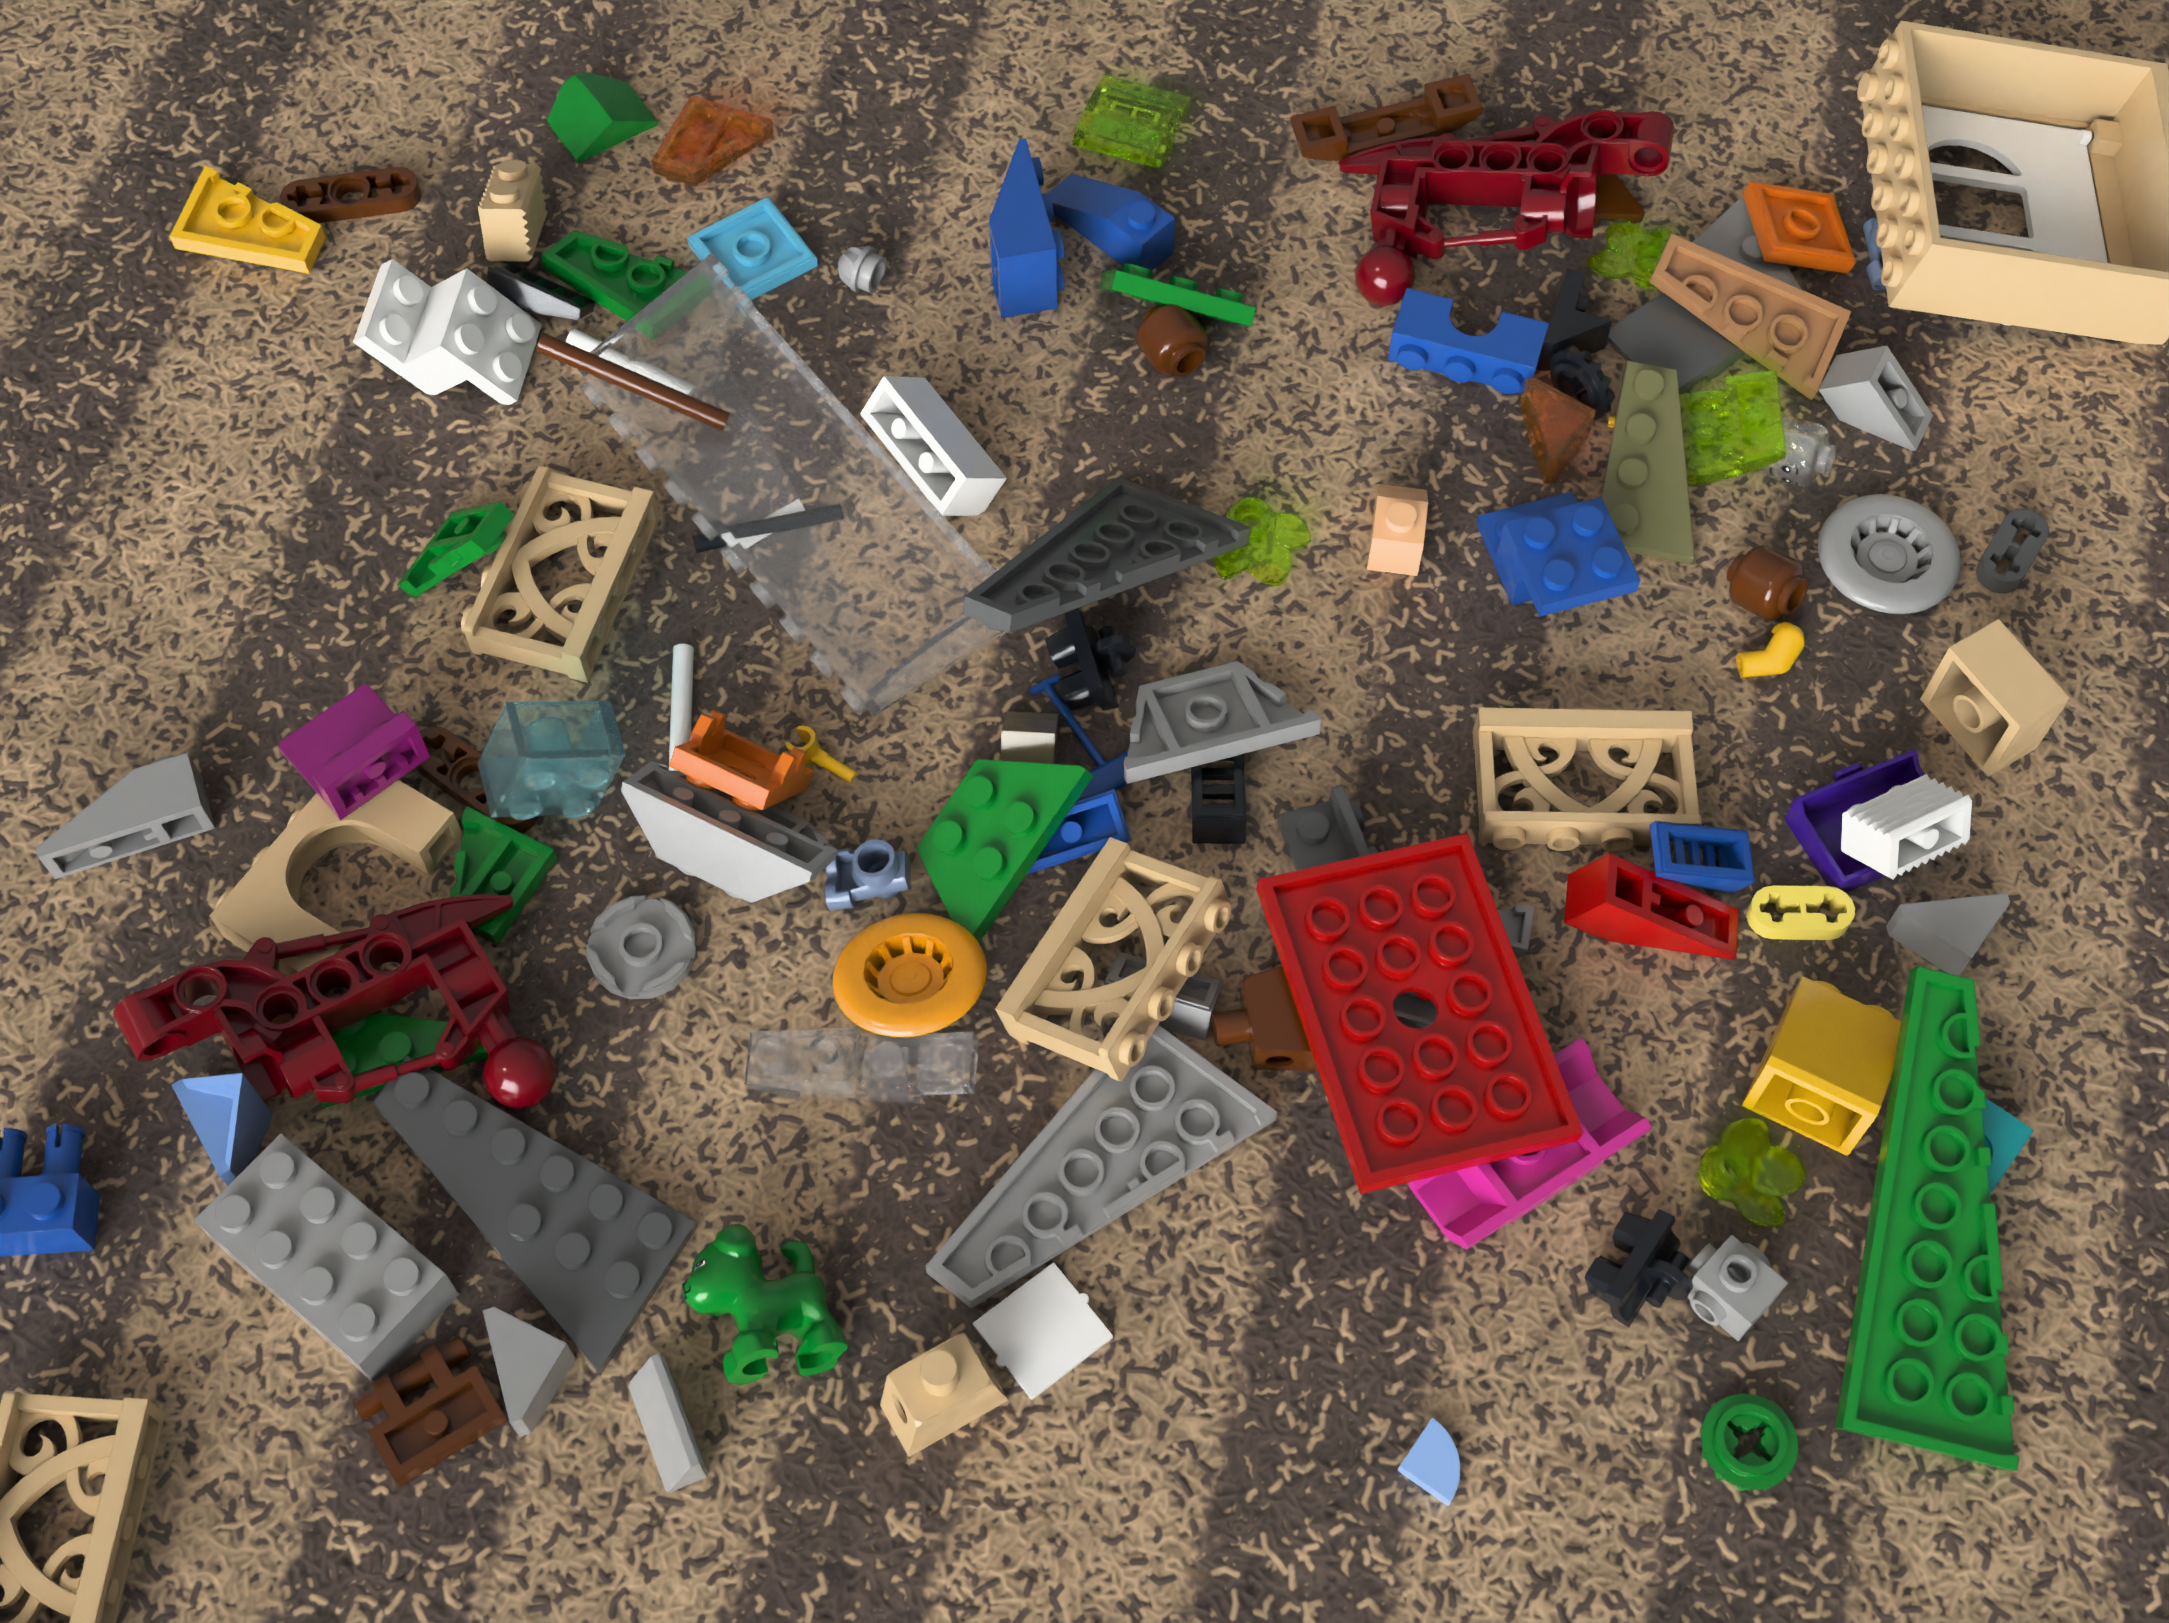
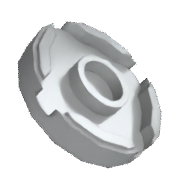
[586,895,697,1000]

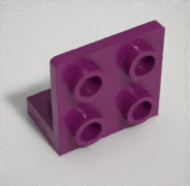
[278,684,430,821]

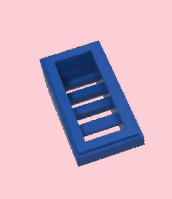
[1650,821,1755,893]

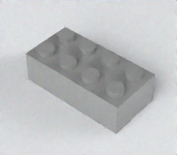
[194,1134,460,1381]

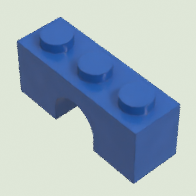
[1388,288,1549,395]

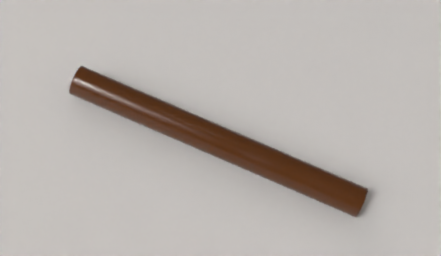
[536,333,730,431]

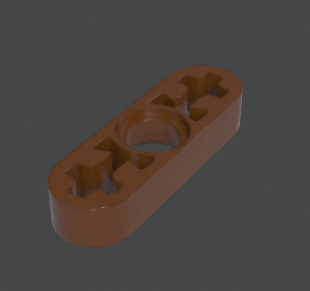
[280,167,422,223]
[415,727,539,833]

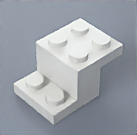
[353,259,542,405]

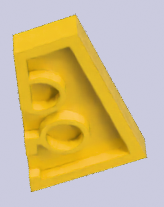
[170,165,326,273]

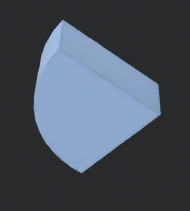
[1398,1417,1460,1506]

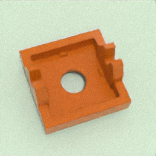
[669,709,814,811]

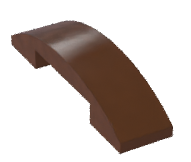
[1290,74,1483,161]

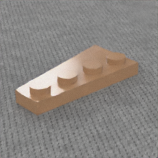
[1649,233,1852,400]

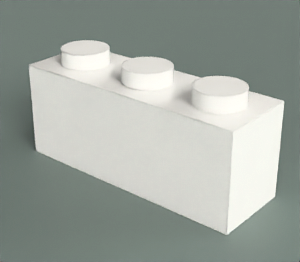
[860,376,1007,516]

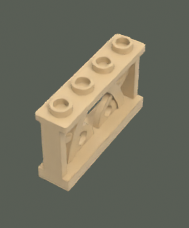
[461,465,660,683]
[1472,707,1702,853]
[995,837,1231,1082]
[0,1390,165,1623]

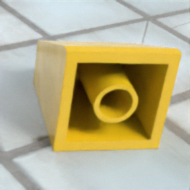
[1741,976,1901,1156]

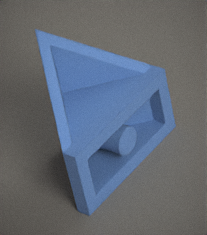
[172,1073,273,1186]

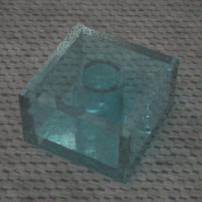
[478,701,626,820]

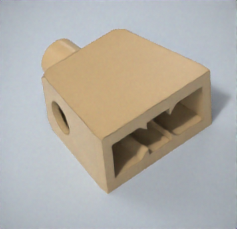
[880,1333,1008,1457]

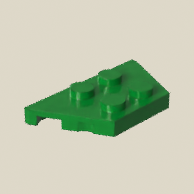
[916,759,1093,942]

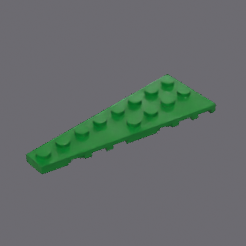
[1835,966,2019,1471]

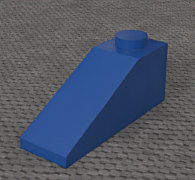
[1048,174,1175,270]

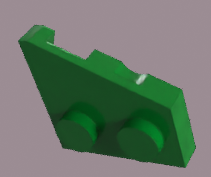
[397,501,514,597]
[450,806,557,945]

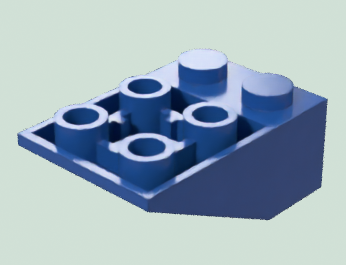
[989,138,1065,318]

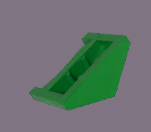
[547,72,658,163]

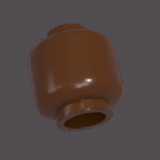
[1137,304,1209,377]
[1727,545,1808,621]

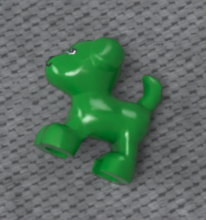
[682,1224,848,1385]

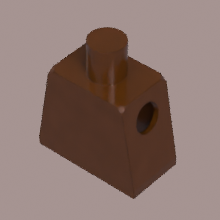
[1211,966,1318,1071]

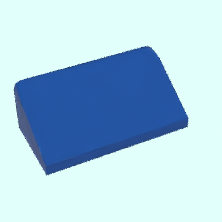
[1028,787,1131,874]

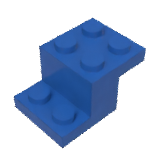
[1476,492,1641,617]

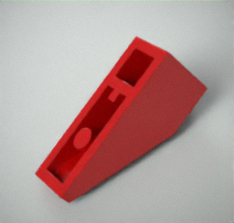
[1564,853,1739,959]

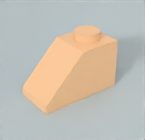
[1367,484,1428,576]

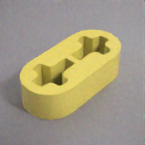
[1746,885,1855,940]

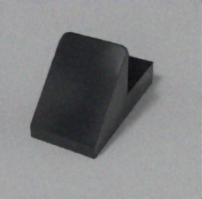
[1537,269,1612,372]

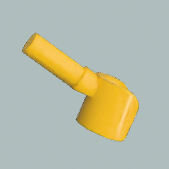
[785,725,857,783]

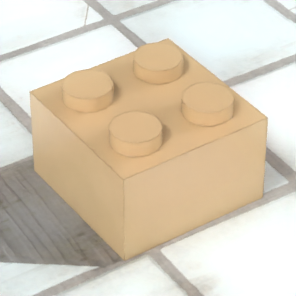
[1920,619,2070,777]

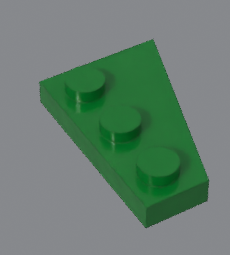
[541,230,714,337]
[1099,263,1256,327]

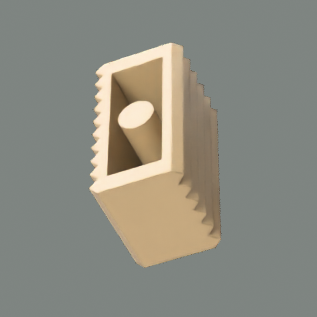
[478,160,548,261]

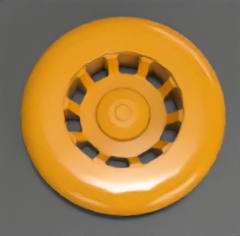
[833,913,987,1037]

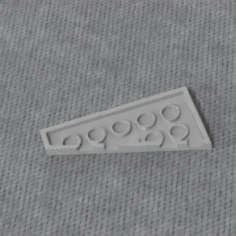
[926,1025,1277,1309]

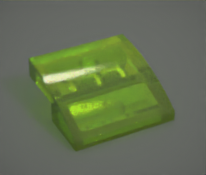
[1072,75,1191,169]
[1679,370,1786,486]

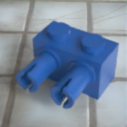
[0,1124,100,1257]

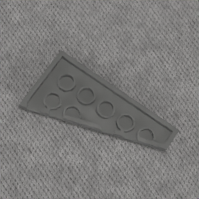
[373,1056,697,1376]

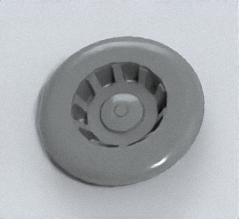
[1818,494,1961,614]

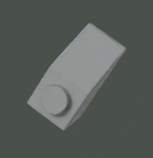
[1819,345,1933,451]

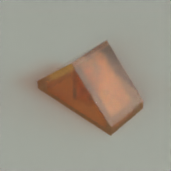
[1519,378,1596,486]

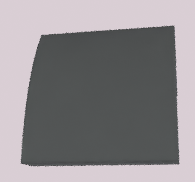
[1607,293,1746,397]

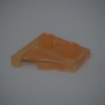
[651,95,774,186]

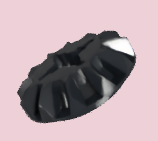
[1550,345,1615,420]

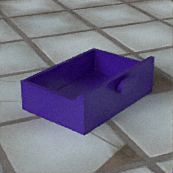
[1784,749,1954,893]

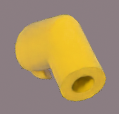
[1736,622,1805,678]

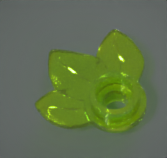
[1585,222,1675,289]
[1213,497,1311,586]
[1697,1118,1807,1227]

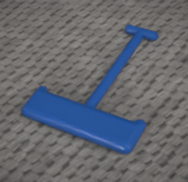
[1030,674,1129,799]

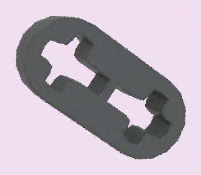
[1976,509,2049,593]

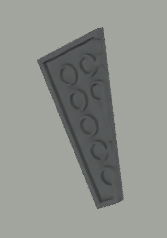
[963,477,1251,633]

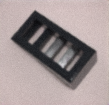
[487,261,595,320]
[1191,754,1246,844]

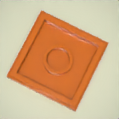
[1742,182,1856,274]

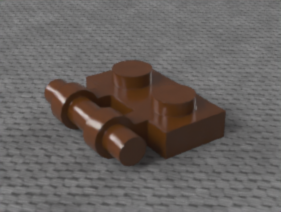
[352,1336,508,1487]

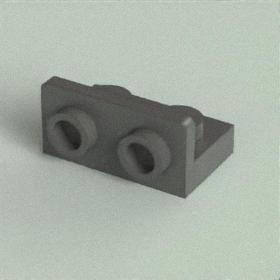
[1277,785,1378,871]

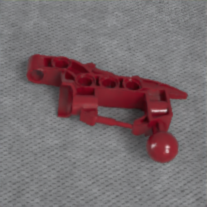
[1339,110,1675,307]
[113,894,557,1109]

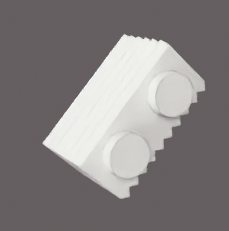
[1841,774,1972,880]

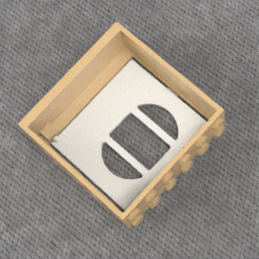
[1857,21,2169,344]

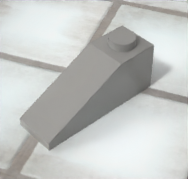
[36,752,215,879]

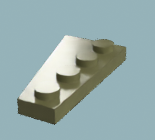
[1600,361,1695,565]

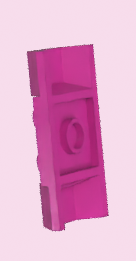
[1408,1037,1653,1250]

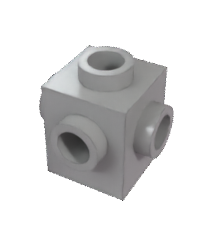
[1686,1235,1788,1341]

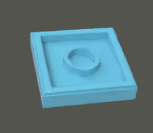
[687,197,818,308]

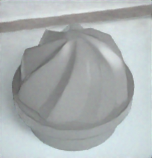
[838,246,887,293]

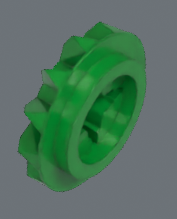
[1699,1394,1798,1492]

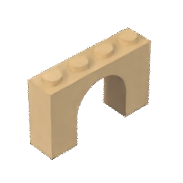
[210,780,463,997]

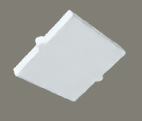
[972,1262,1113,1400]

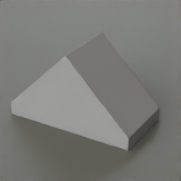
[1886,893,2010,976]
[482,1307,576,1437]

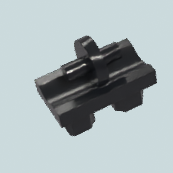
[1045,608,1136,711]
[1585,1209,1693,1328]

